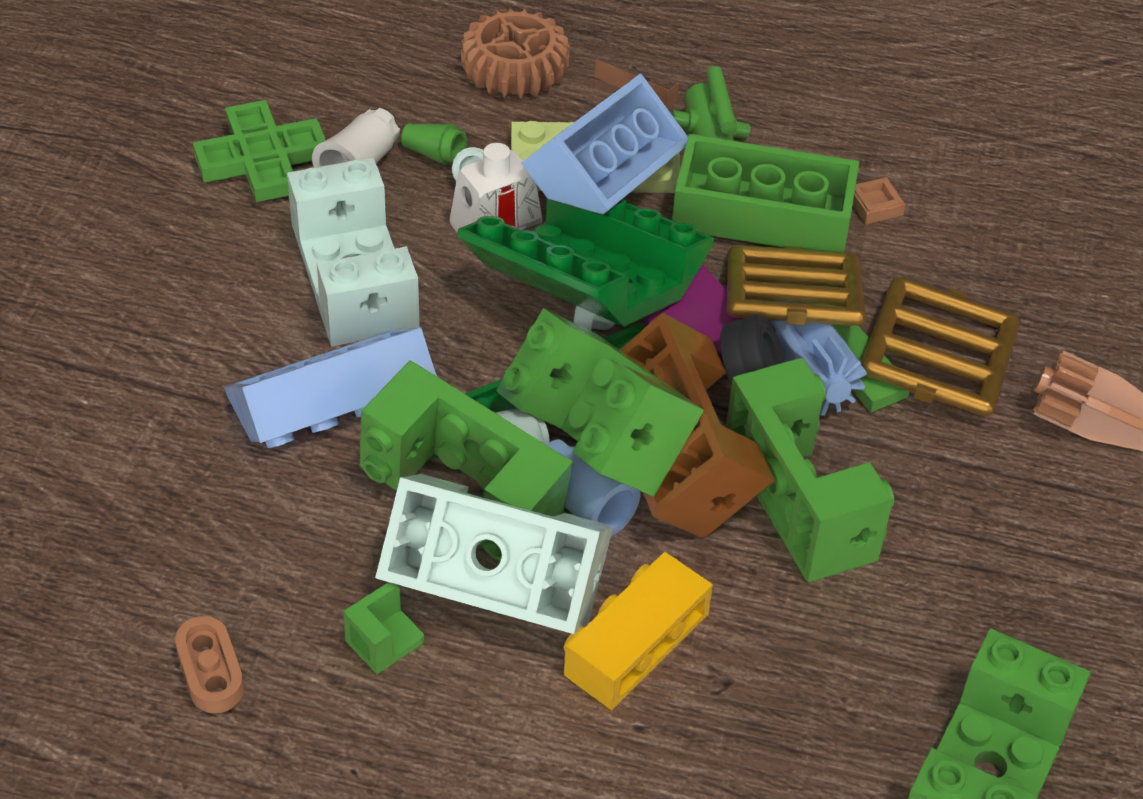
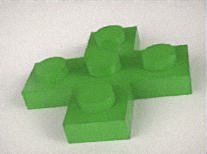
[193,100,326,202]

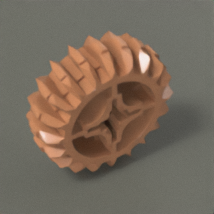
[461,8,570,99]

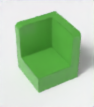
[343,582,424,675]

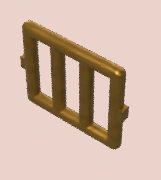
[727,245,866,326]
[861,276,1020,417]

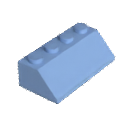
[521,73,688,214]
[224,327,436,448]

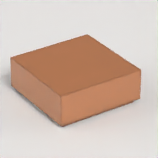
[853,177,906,225]

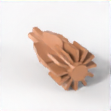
[1033,350,1143,451]

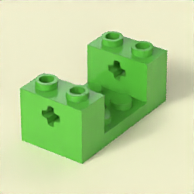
[496,308,704,496]
[726,357,894,583]
[360,360,573,561]
[908,628,1091,799]

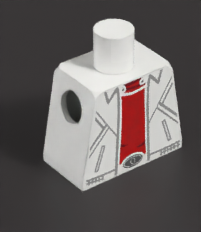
[450,143,542,232]

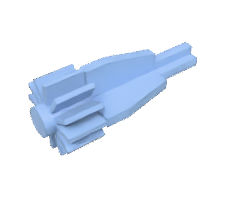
[762,300,867,415]

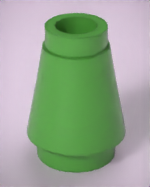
[401,123,467,165]

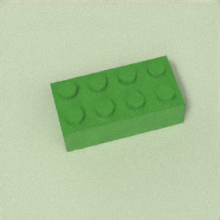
[672,134,859,252]

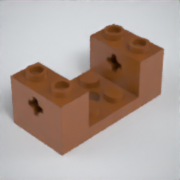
[620,312,775,539]

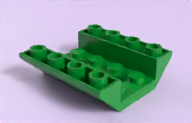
[457,198,714,327]

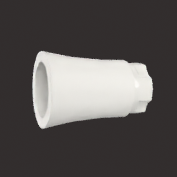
[312,108,400,168]

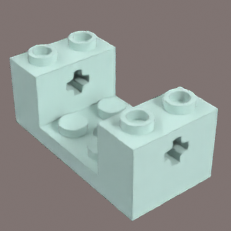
[287,157,420,347]
[375,474,613,634]

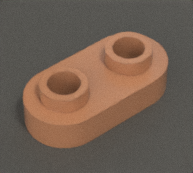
[175,616,244,713]

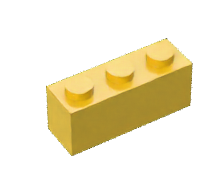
[563,552,713,711]

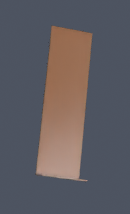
[595,58,679,109]

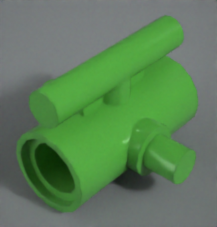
[670,66,750,141]

